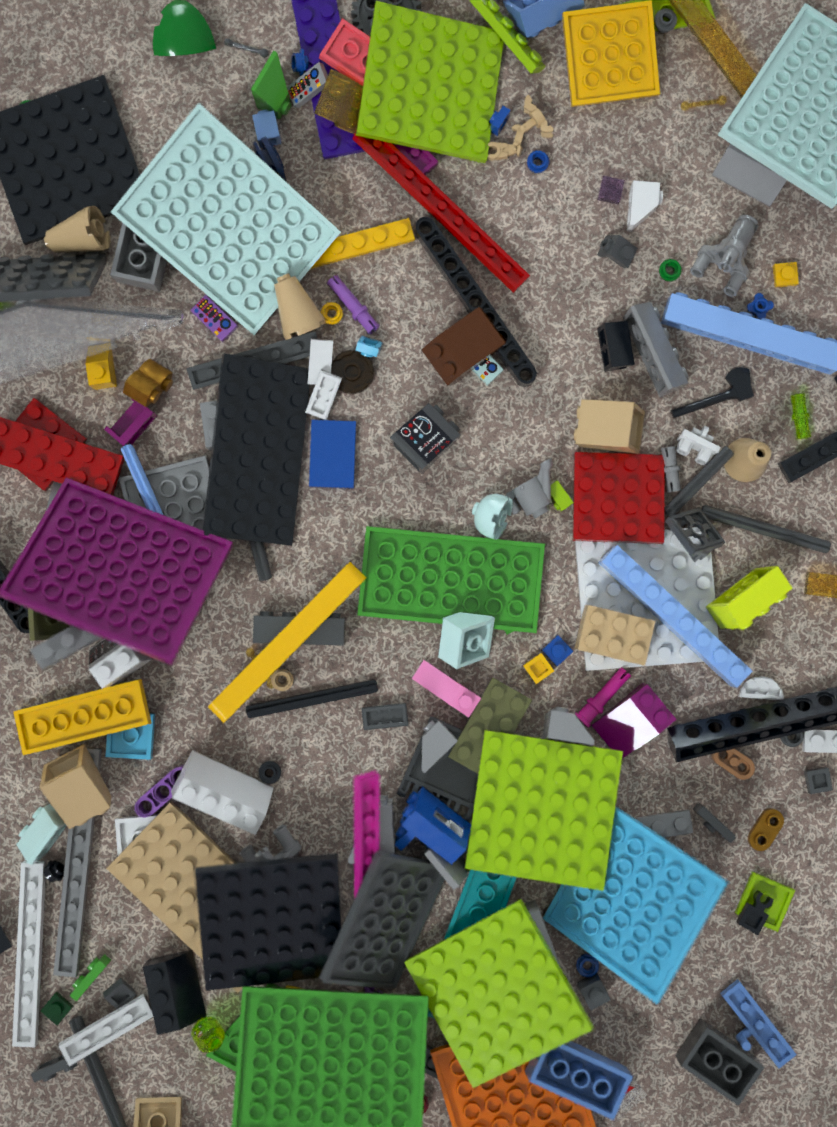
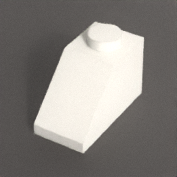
[627,181,663,231]

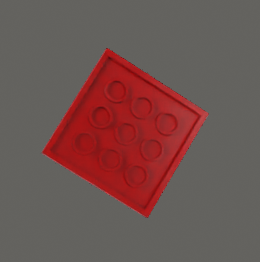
[572,452,664,544]

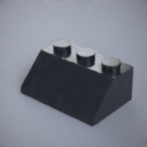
[143,950,207,1035]

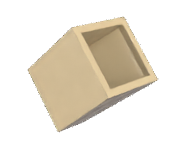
[574,399,645,454]
[40,744,111,829]

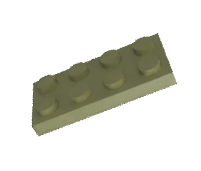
[448,677,532,774]

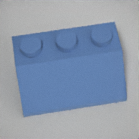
[502,0,585,38]

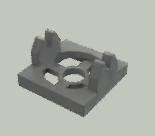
[665,508,725,562]

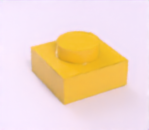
[773,262,799,287]
[522,652,554,684]

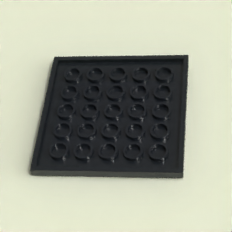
[0,75,141,245]
[195,853,341,991]

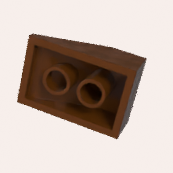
[421,307,506,386]

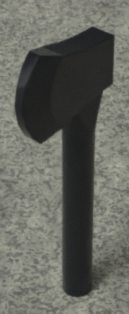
[670,367,754,418]

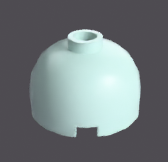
[472,494,513,540]

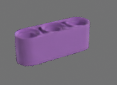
[135,765,184,818]

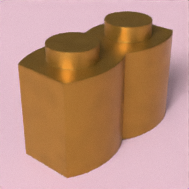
[123,359,173,407]

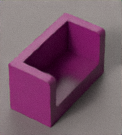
[104,398,157,446]

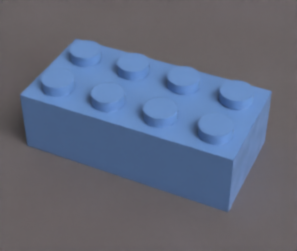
[525,1041,633,1120]

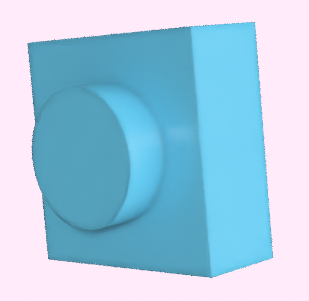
[356,336,383,357]

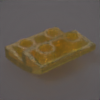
[314,69,363,134]

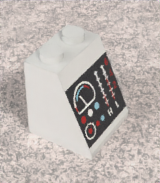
[89,638,152,689]

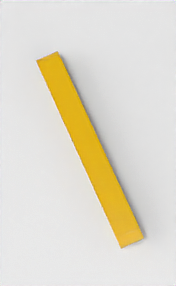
[208,562,367,723]

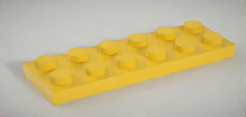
[13,679,152,755]

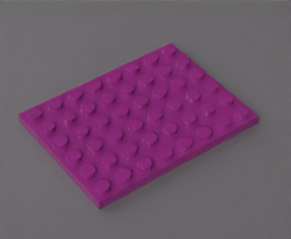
[0,478,233,666]

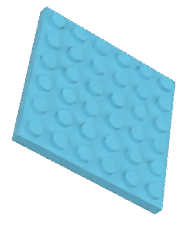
[543,806,729,1004]

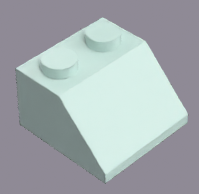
[438,612,495,669]
[16,804,67,865]

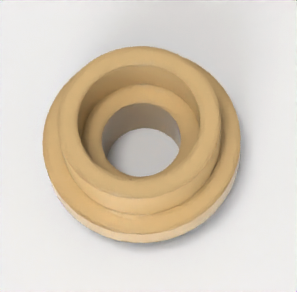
[271,669,294,691]

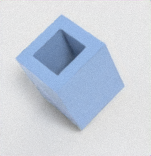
[252,110,282,149]

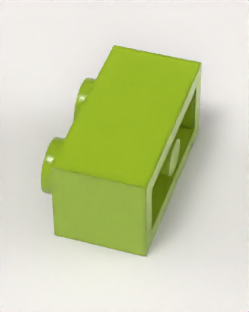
[551,480,574,512]

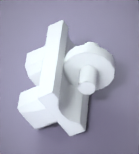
[676,426,721,466]

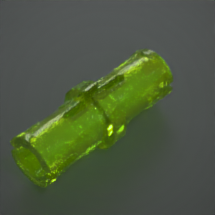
[790,393,811,440]

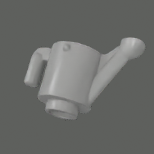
[505,458,553,519]

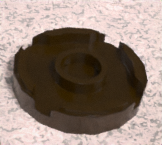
[331,349,374,395]

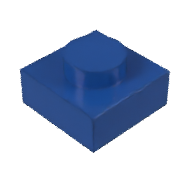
[489,106,510,136]
[542,635,574,667]

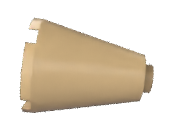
[44,206,111,253]
[274,273,326,340]
[724,438,771,482]

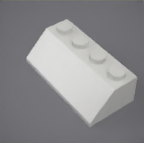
[171,750,274,835]

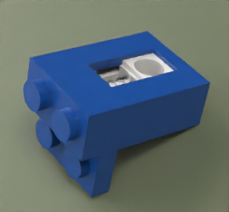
[394,787,471,865]

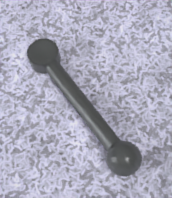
[224,38,269,58]

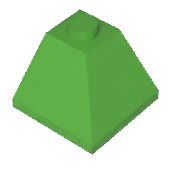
[251,50,291,120]

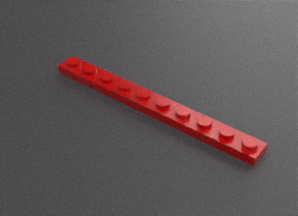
[352,133,530,293]

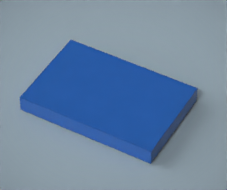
[309,420,356,489]

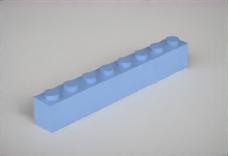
[661,292,837,375]
[598,545,752,688]

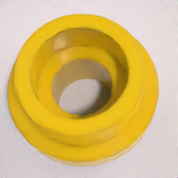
[321,302,343,325]

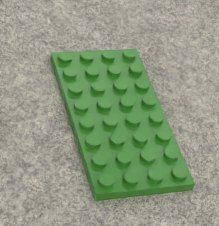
[357,526,545,633]

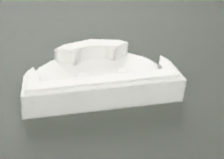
[738,676,784,700]

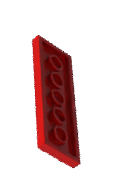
[0,417,125,495]

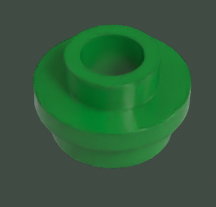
[659,259,682,282]

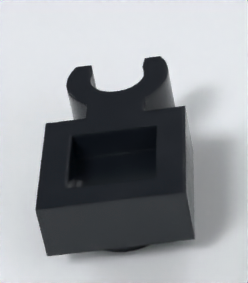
[736,890,773,935]

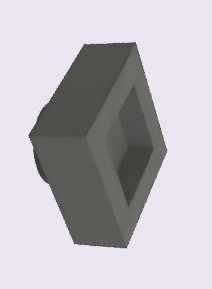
[804,767,833,794]
[103,978,136,1009]

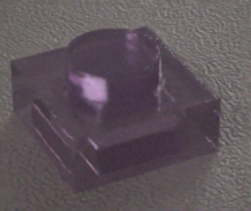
[597,176,625,205]

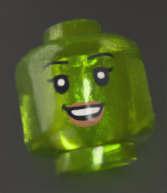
[191,1016,225,1053]

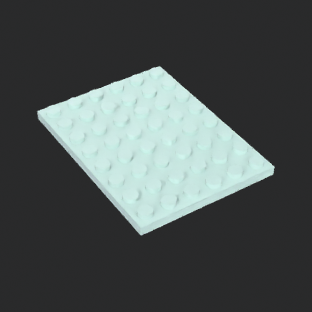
[718,3,837,209]
[111,103,341,335]

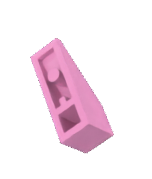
[412,660,481,717]

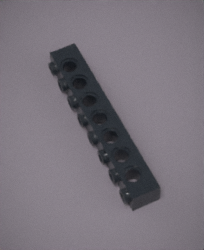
[667,687,837,762]

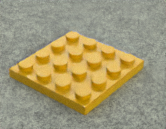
[562,0,660,107]

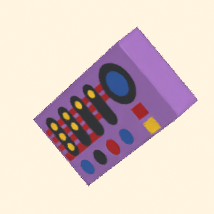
[190,295,238,342]

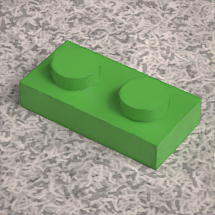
[69,954,111,1001]

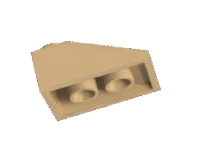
[133,1097,182,1127]

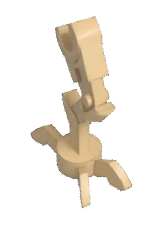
[488,95,554,161]

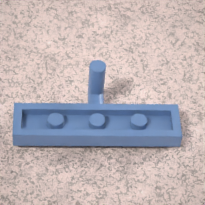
[720,979,797,1069]

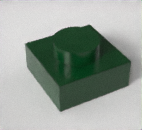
[40,992,74,1025]

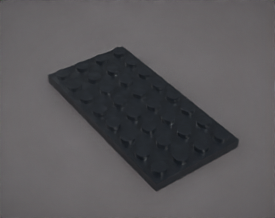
[203,353,310,546]

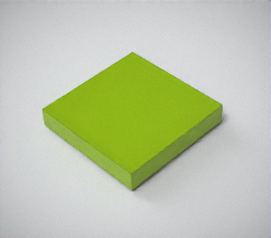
[735,871,795,932]

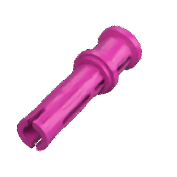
[574,667,631,728]

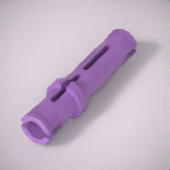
[327,275,380,335]

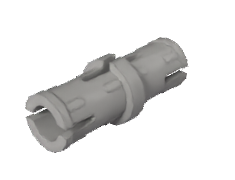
[661,446,682,492]

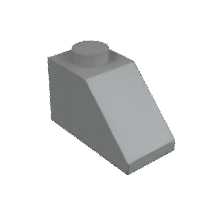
[422,719,458,773]

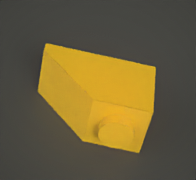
[85,343,117,390]

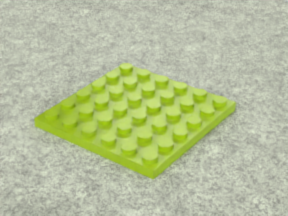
[356,1,504,163]
[465,730,623,891]
[404,899,594,1088]

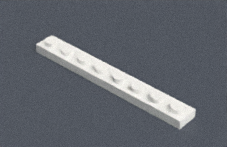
[12,861,46,1047]

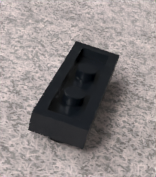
[778,431,837,483]

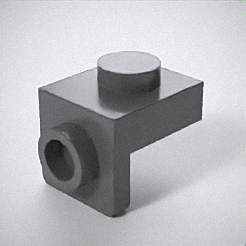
[597,235,638,268]

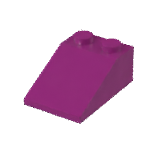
[591,683,677,759]

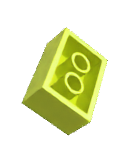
[706,566,793,630]

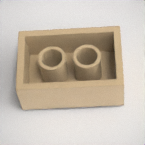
[574,605,655,666]

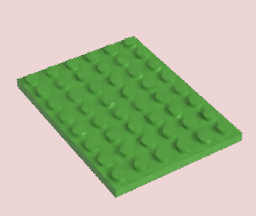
[232,986,428,1127]

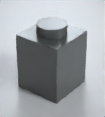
[577,973,611,1010]

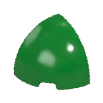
[153,0,216,56]

